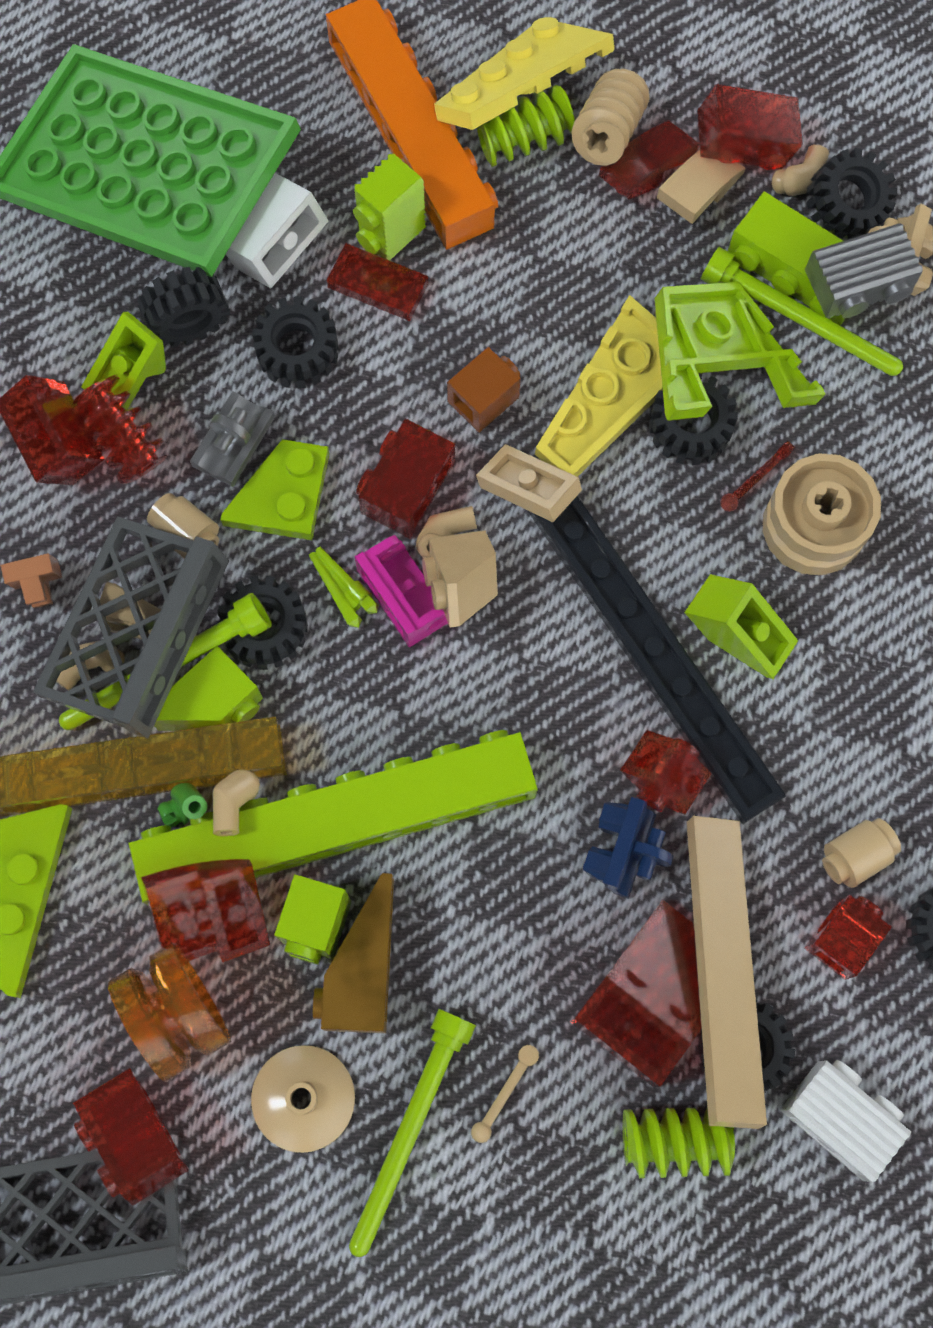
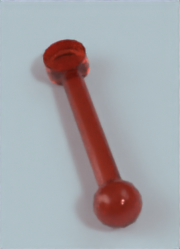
[720,441,795,512]

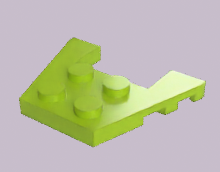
[654,282,826,421]

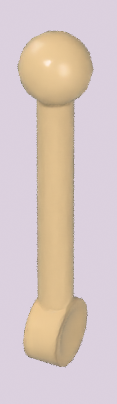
[471,1045,539,1143]

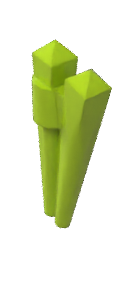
[309,546,379,628]

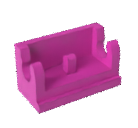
[354,535,448,648]

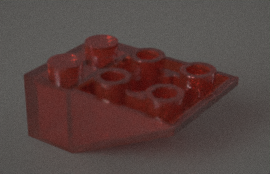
[570,899,702,1087]

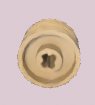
[763,453,881,575]

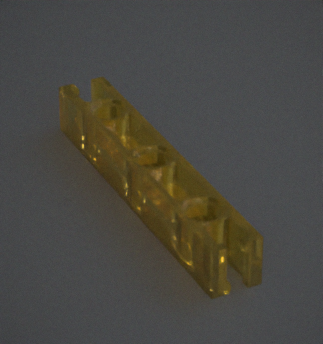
[0,717,287,817]

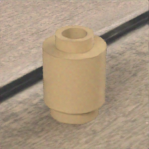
[147,493,219,559]
[822,818,901,888]

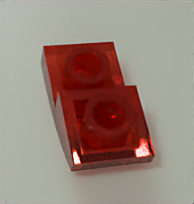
[598,120,700,199]

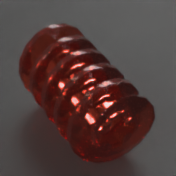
[72,375,168,484]

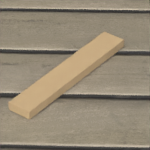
[687,816,767,1129]

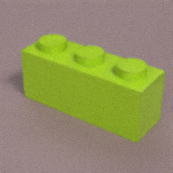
[728,191,846,326]

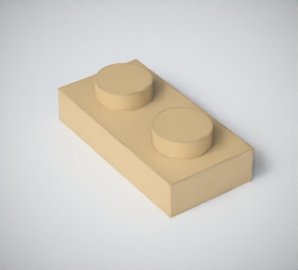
[476,444,582,522]

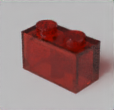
[697,84,803,170]
[0,375,105,486]
[356,418,456,539]
[73,1068,189,1206]

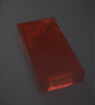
[326,243,429,321]

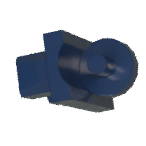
[583,797,674,899]

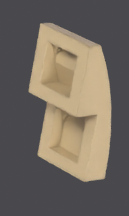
[657,143,746,224]

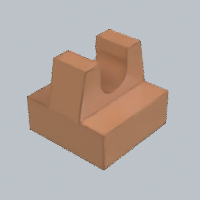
[0,553,62,608]

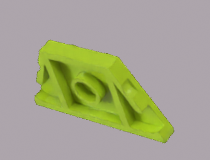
[0,804,72,999]

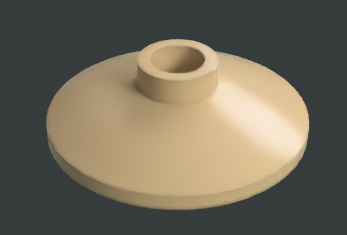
[251,1045,355,1153]

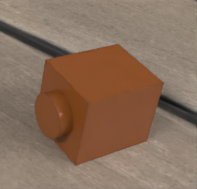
[447,347,521,433]

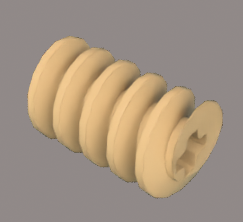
[571,69,650,166]

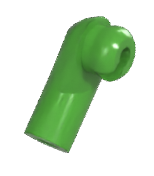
[158,782,208,828]

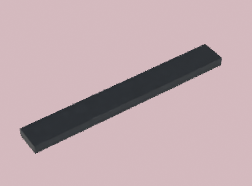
[527,496,786,825]

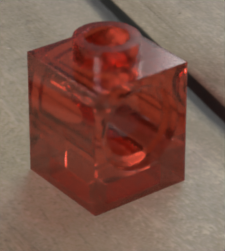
[804,895,892,980]

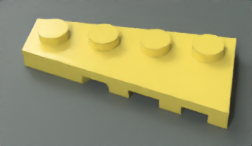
[434,17,614,130]
[535,295,663,477]

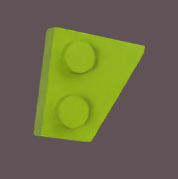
[220,439,330,540]

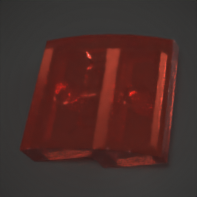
[141,859,270,969]

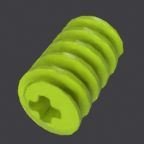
[477,85,575,167]
[622,1107,735,1178]

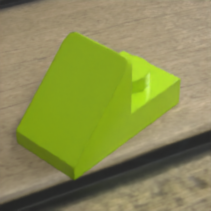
[81,311,166,416]

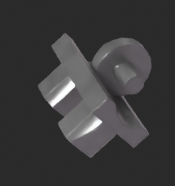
[190,391,275,487]

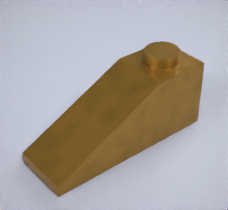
[313,873,394,1033]

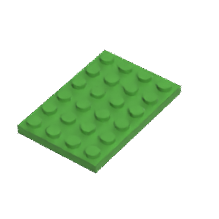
[0,44,301,277]

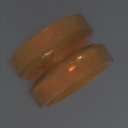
[108,942,232,1082]

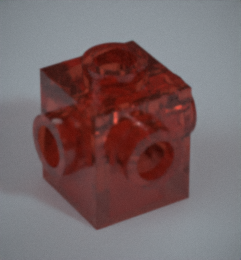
[620,730,711,815]

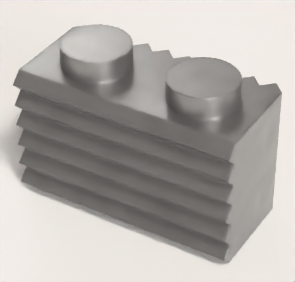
[805,223,923,319]

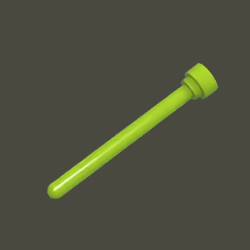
[701,247,903,376]
[59,593,272,730]
[349,1009,476,1257]

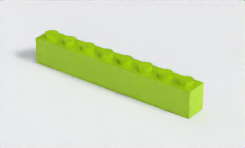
[128,730,538,908]

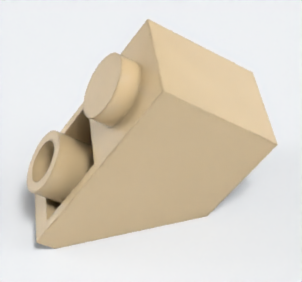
[422,530,498,628]

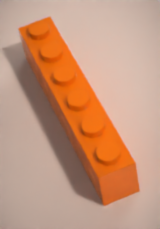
[326,0,498,250]

